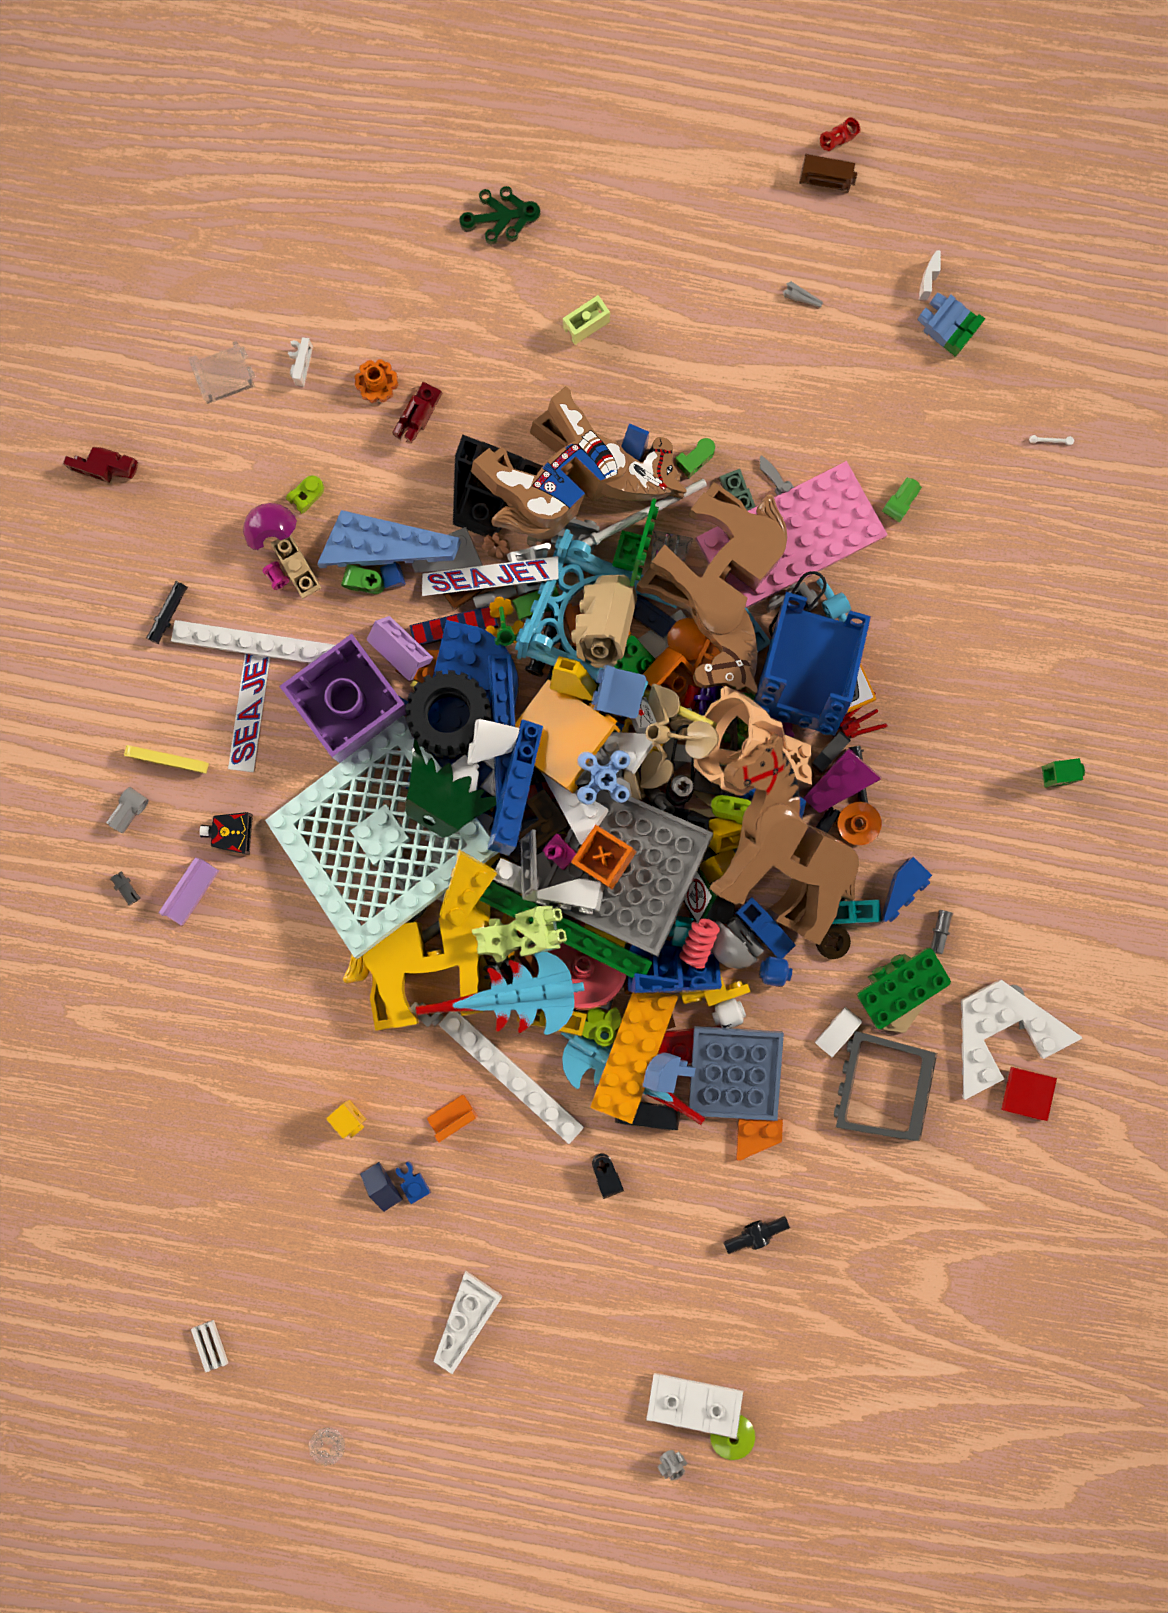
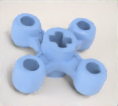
[577,750,630,805]

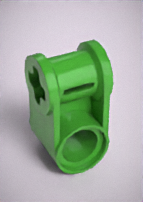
[341,564,385,594]

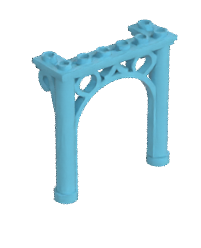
[515,529,677,697]

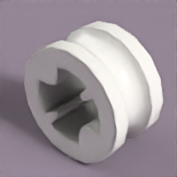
[671,775,693,796]

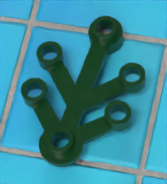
[459,186,541,245]

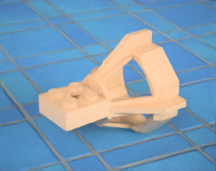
[694,686,812,796]

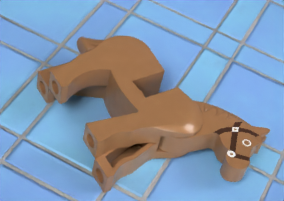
[636,482,787,695]

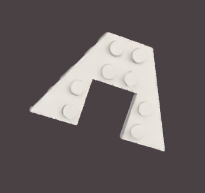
[542,732,653,846]
[961,980,1082,1100]

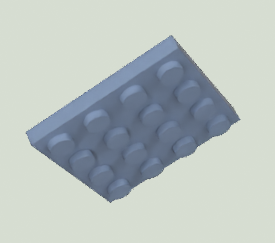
[689,1026,784,1121]

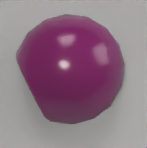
[243,503,297,550]

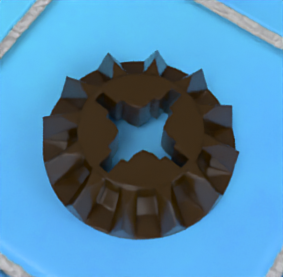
[816,924,851,959]

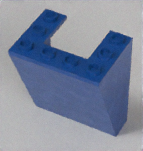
[753,592,871,736]

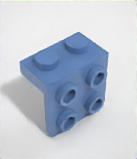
[592,665,646,718]

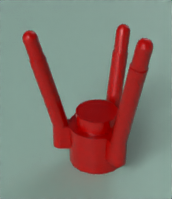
[839,692,888,738]

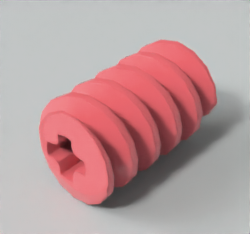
[679,919,720,968]

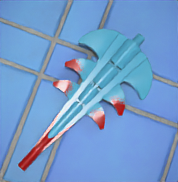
[415,952,584,1035]
[561,1019,706,1125]

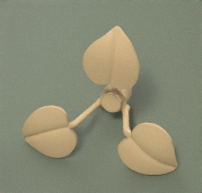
[640,684,719,789]

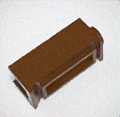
[799,154,858,193]

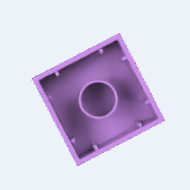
[280,633,406,763]

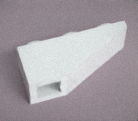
[536,879,605,914]

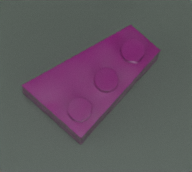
[803,748,881,813]

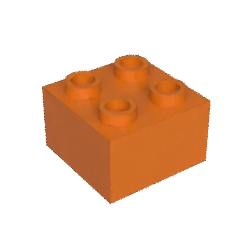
[571,824,637,890]

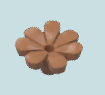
[482,533,510,559]

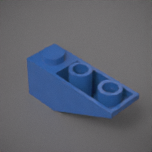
[881,857,932,923]
[734,897,796,959]

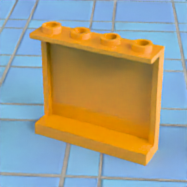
[515,679,621,793]

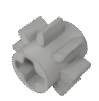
[657,1450,687,1481]

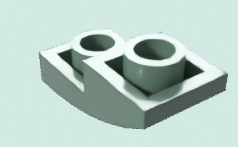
[719,469,756,511]

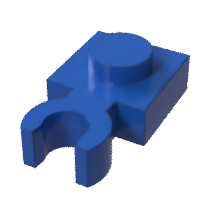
[396,1161,431,1204]

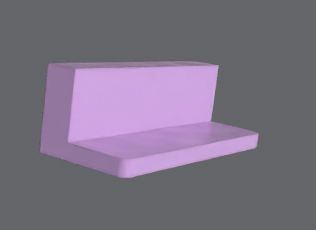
[367,616,433,681]
[159,858,219,925]

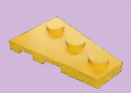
[439,850,497,927]

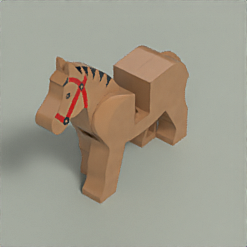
[709,733,859,945]

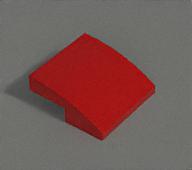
[1001,1067,1057,1122]

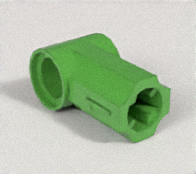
[882,477,922,523]

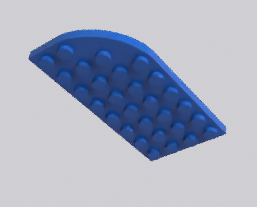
[406,620,519,798]

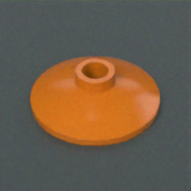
[837,802,882,845]

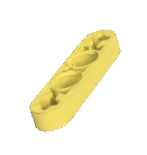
[124,745,209,774]

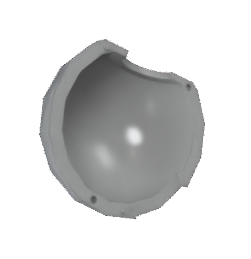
[711,920,758,969]

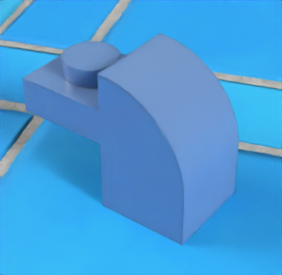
[643,1053,696,1093]

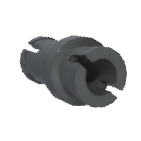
[110,871,141,906]

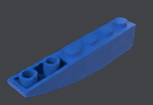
[488,719,543,855]

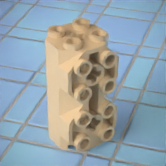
[572,575,637,668]

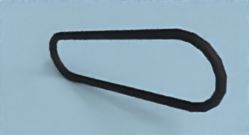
[769,571,827,637]
[666,724,694,805]

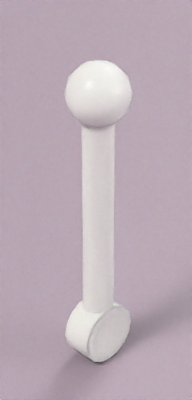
[1029,435,1074,446]

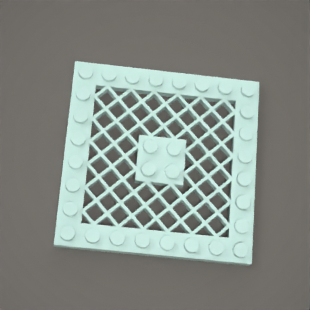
[265,715,499,959]

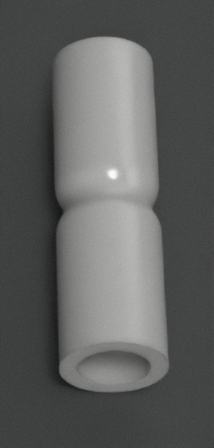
[473,585,517,609]

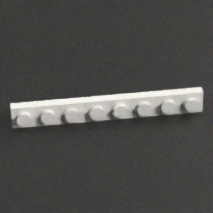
[171,620,335,664]
[438,1012,584,1144]

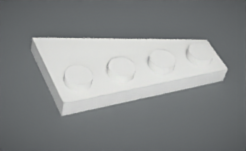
[433,1270,503,1374]

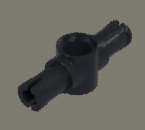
[724,1216,790,1254]

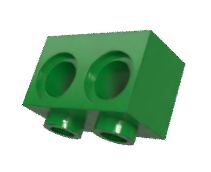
[1041,758,1085,788]

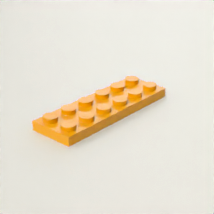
[590,992,678,1124]

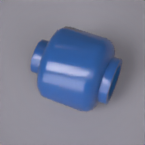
[759,956,793,987]

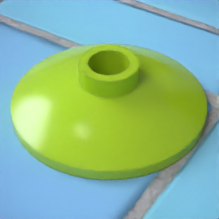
[710,1415,755,1460]

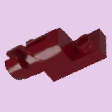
[392,382,442,444]
[63,447,138,483]

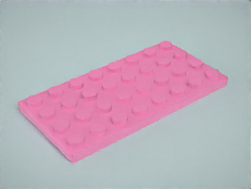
[695,461,888,608]

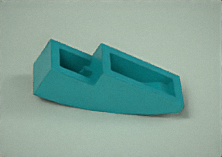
[832,900,881,924]

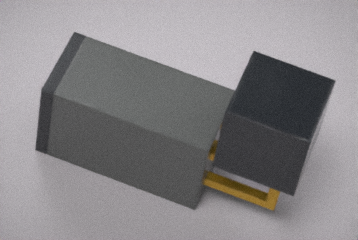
[811,731,851,773]

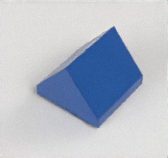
[380,562,406,588]

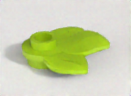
[582,1007,621,1047]

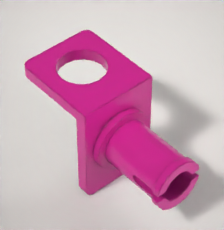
[542,834,576,870]

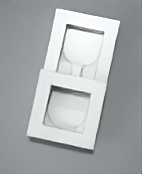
[919,250,941,300]
[815,1007,862,1057]

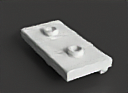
[647,1373,743,1439]

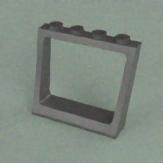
[834,1031,938,1141]

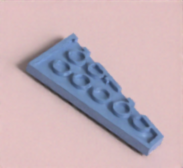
[317,510,461,568]

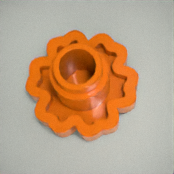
[355,359,398,403]

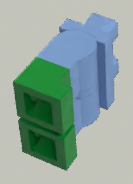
[917,292,986,357]

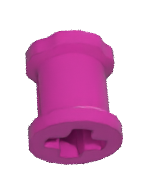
[262,561,290,590]

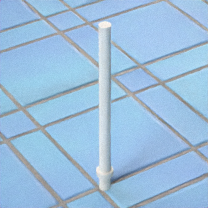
[582,479,707,546]

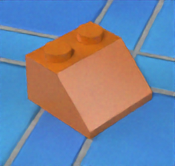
[642,647,698,706]

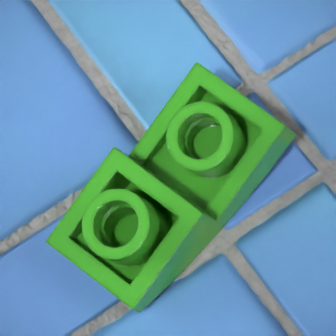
[512,586,562,620]

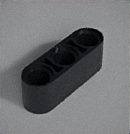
[615,1102,680,1130]

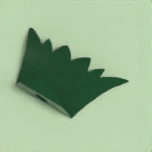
[405,738,496,838]

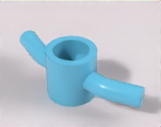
[817,578,851,622]

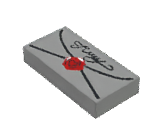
[631,697,656,733]

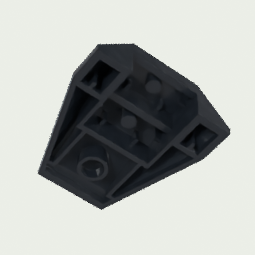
[453,434,543,537]

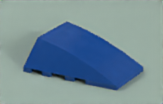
[628,938,722,993]

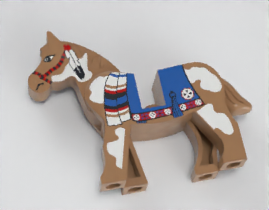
[471,387,687,539]

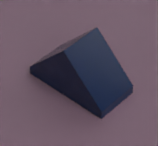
[360,1161,403,1212]

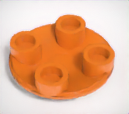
[667,618,707,661]

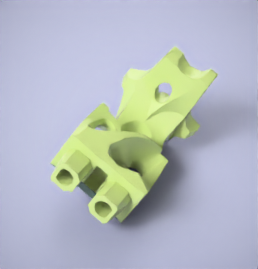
[472,906,567,962]

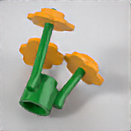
[485,596,524,646]

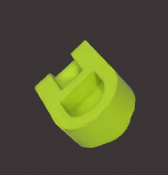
[286,475,324,514]
[711,795,751,824]

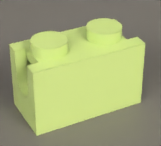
[563,295,610,345]

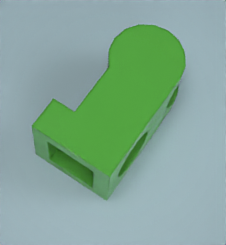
[675,438,715,478]

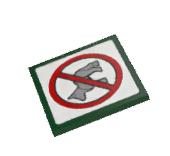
[683,867,717,922]

